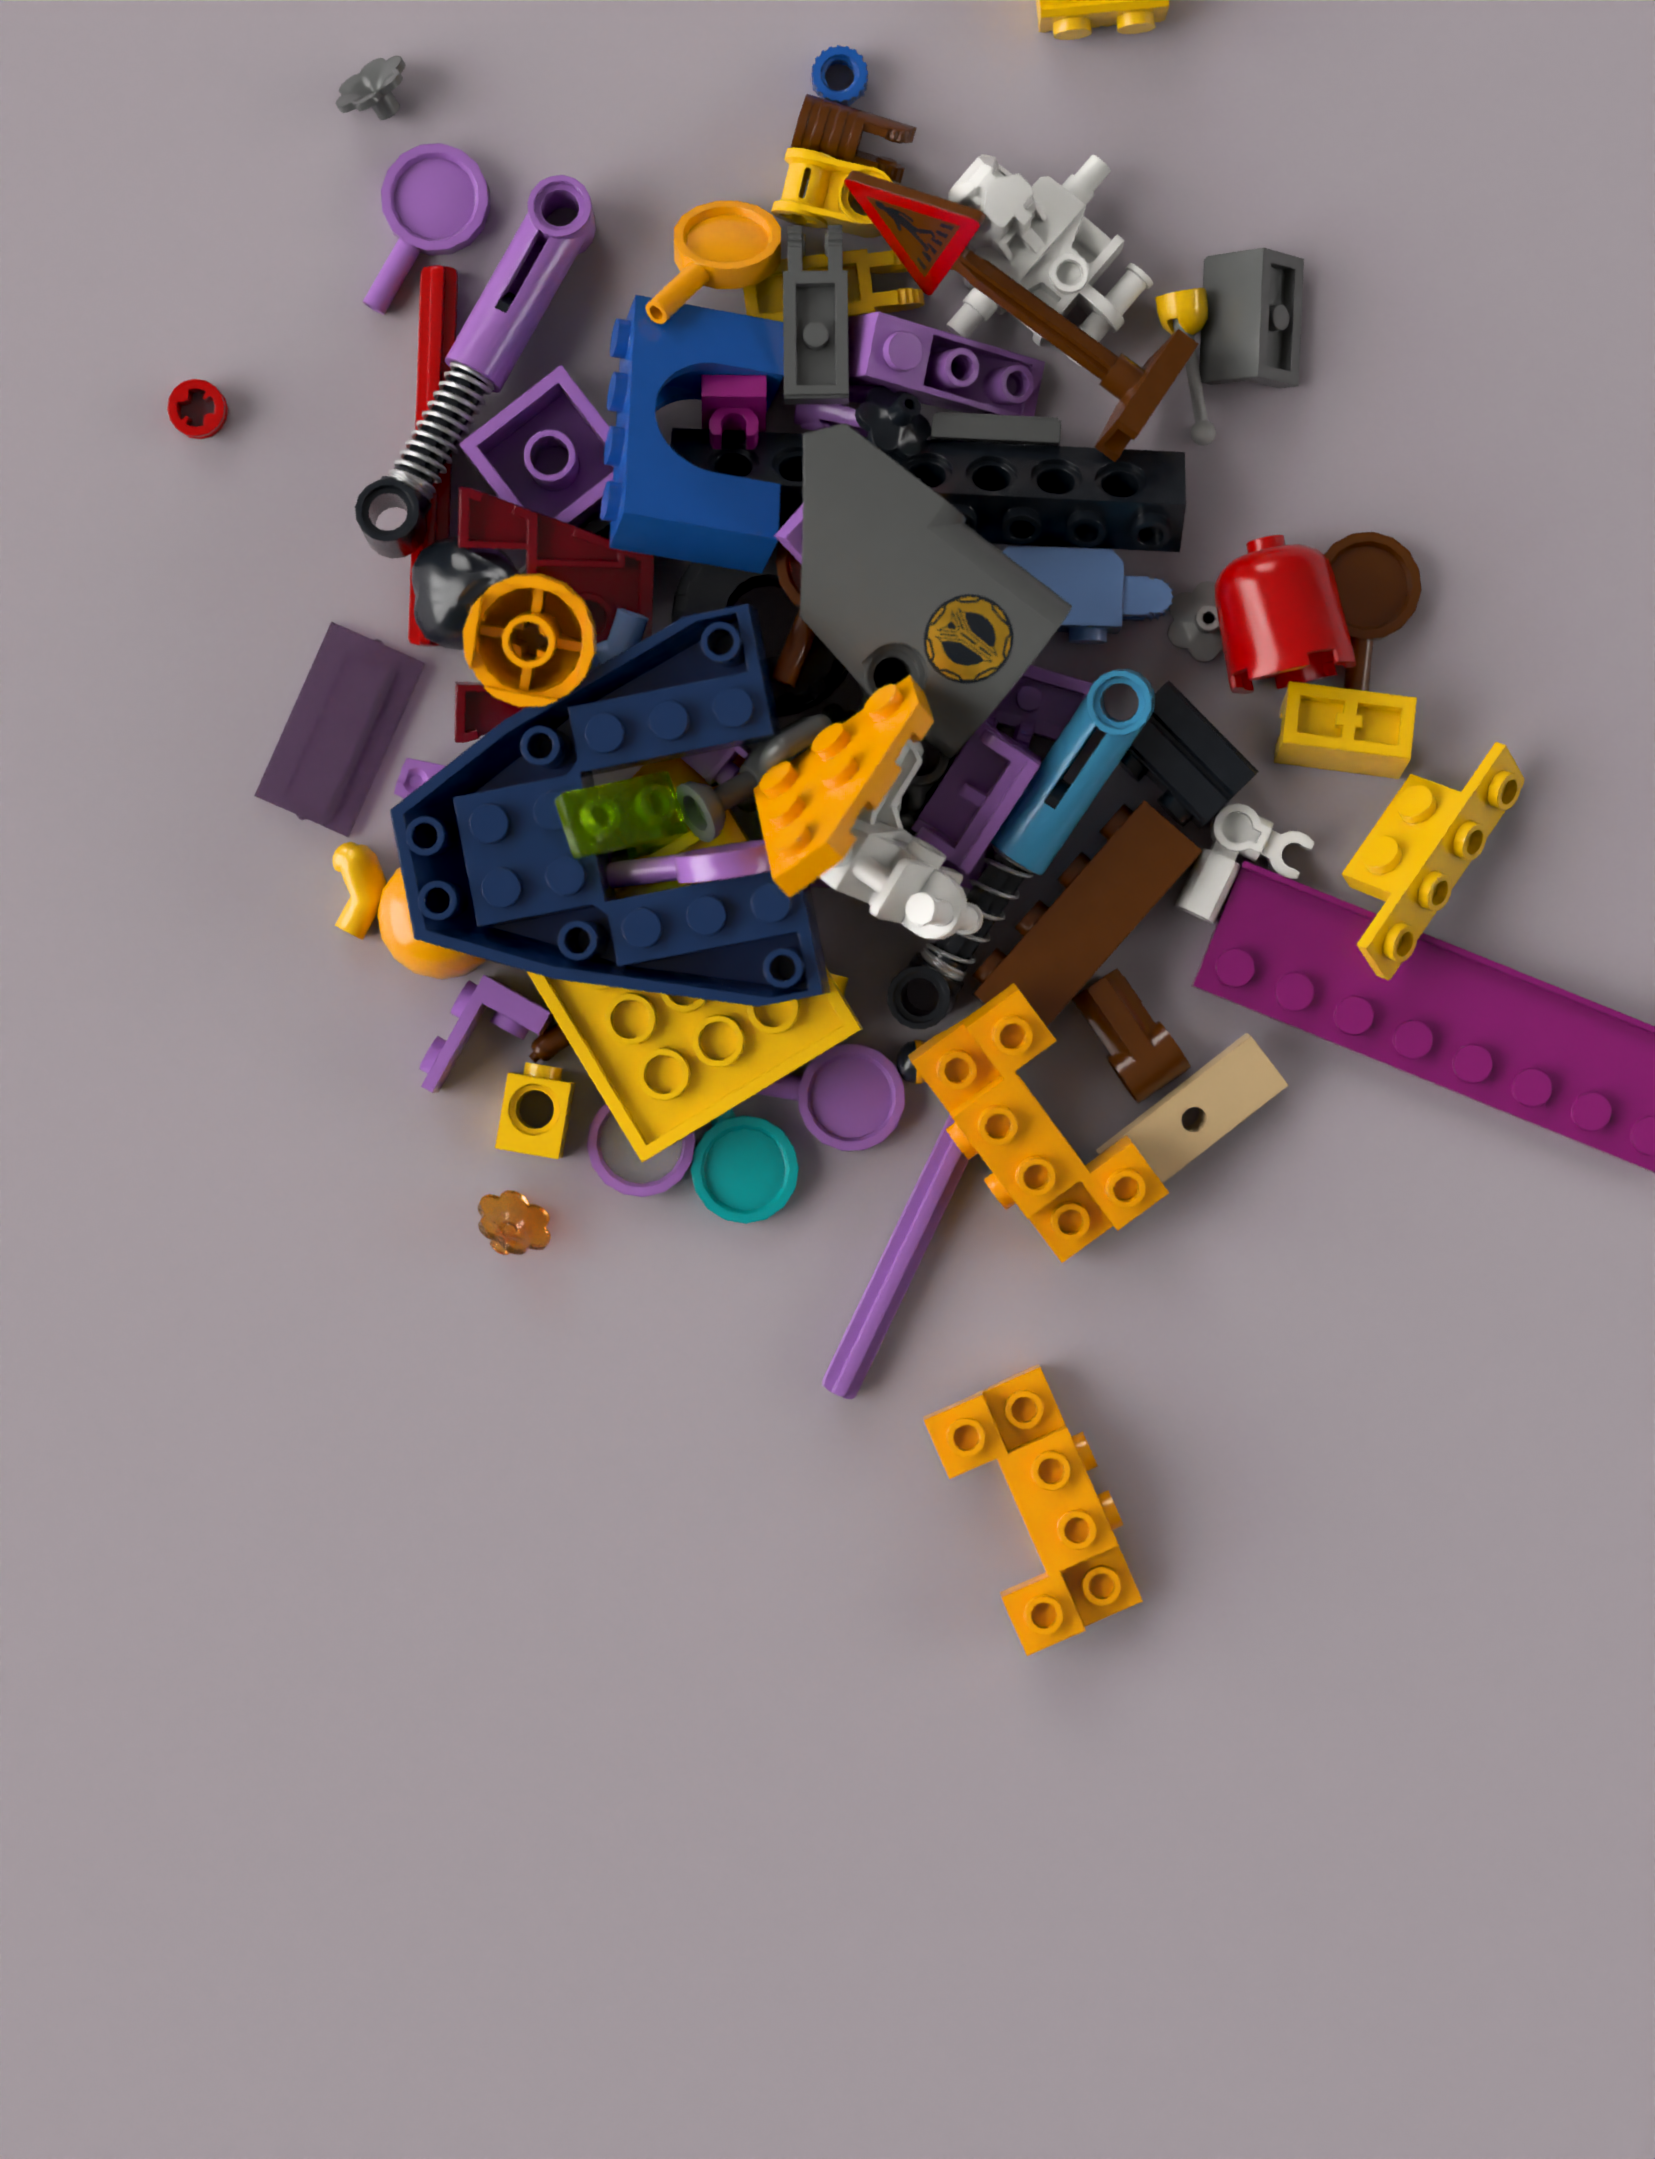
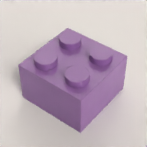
[459,365,614,528]

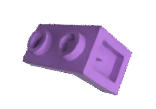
[419,975,554,1093]

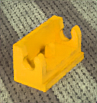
[1273,681,1417,779]

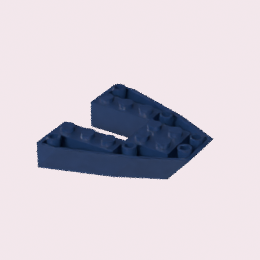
[390,604,830,1007]

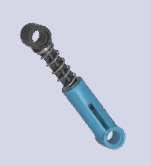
[887,669,1155,1029]

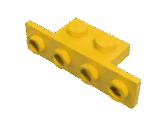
[1341,742,1525,980]

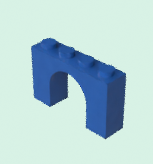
[601,295,784,574]

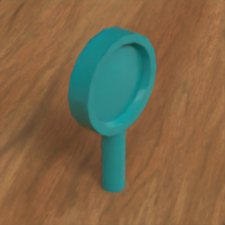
[691,1108,799,1224]

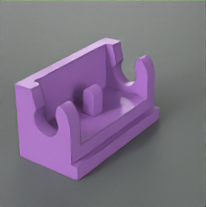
[911,721,1041,874]

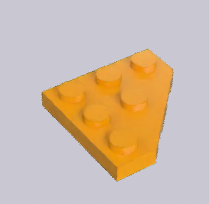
[753,675,934,898]

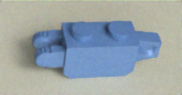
[1003,546,1174,644]

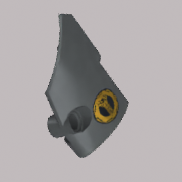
[799,423,1072,759]

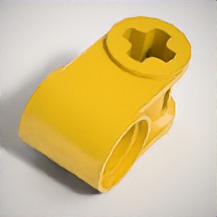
[771,147,892,238]

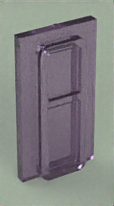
[254,622,425,838]

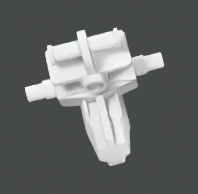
[946,154,1153,367]
[818,739,983,940]

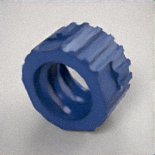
[811,45,868,107]

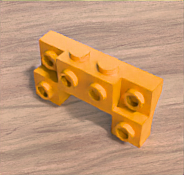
[908,983,1169,1263]
[923,1364,1143,1656]

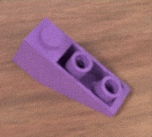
[848,311,1045,416]

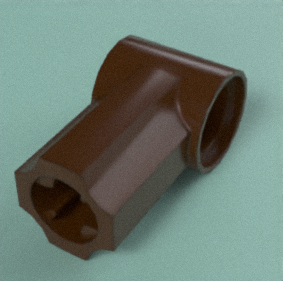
[1072,968,1191,1104]

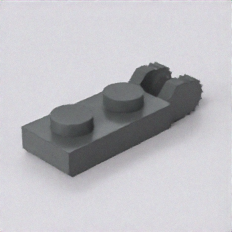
[783,225,849,405]

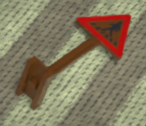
[844,170,1199,462]

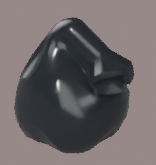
[412,536,520,650]

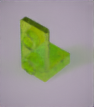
[555,771,688,859]

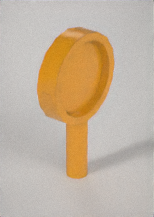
[645,201,781,324]

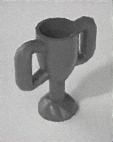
[675,714,833,843]

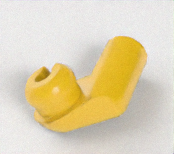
[332,842,387,940]

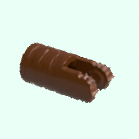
[791,94,917,183]

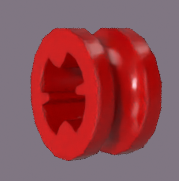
[167,379,228,440]

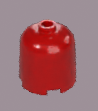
[1215,535,1357,694]

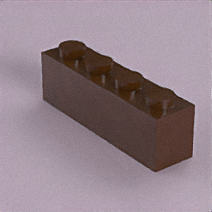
[972,800,1202,1027]

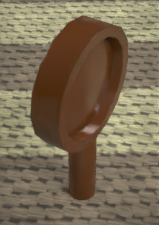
[1324,532,1422,691]

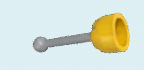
[1155,288,1216,446]

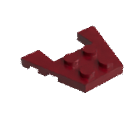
[454,486,654,743]

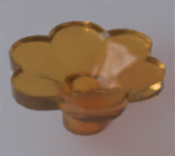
[477,1190,551,1255]

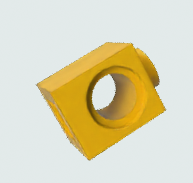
[495,1062,576,1159]

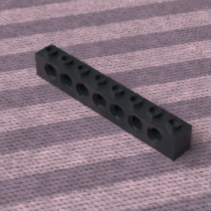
[670,427,1186,552]

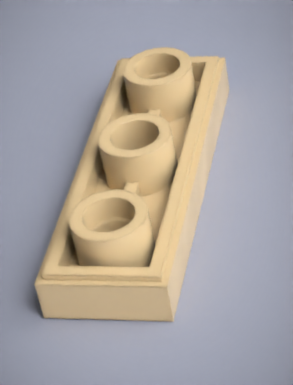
[1096,1033,1289,1183]

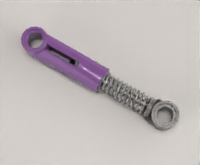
[355,175,596,559]

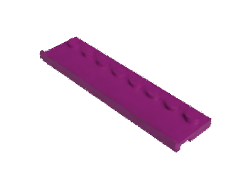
[1191,861,1655,1174]

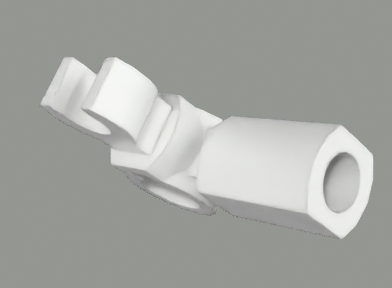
[1175,803,1315,924]

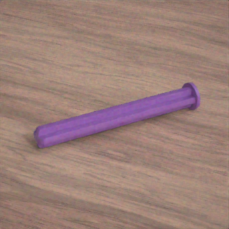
[822,1114,969,1399]

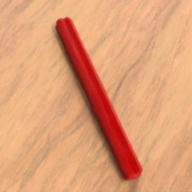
[408,265,458,647]

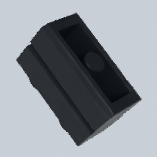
[1119,680,1259,829]

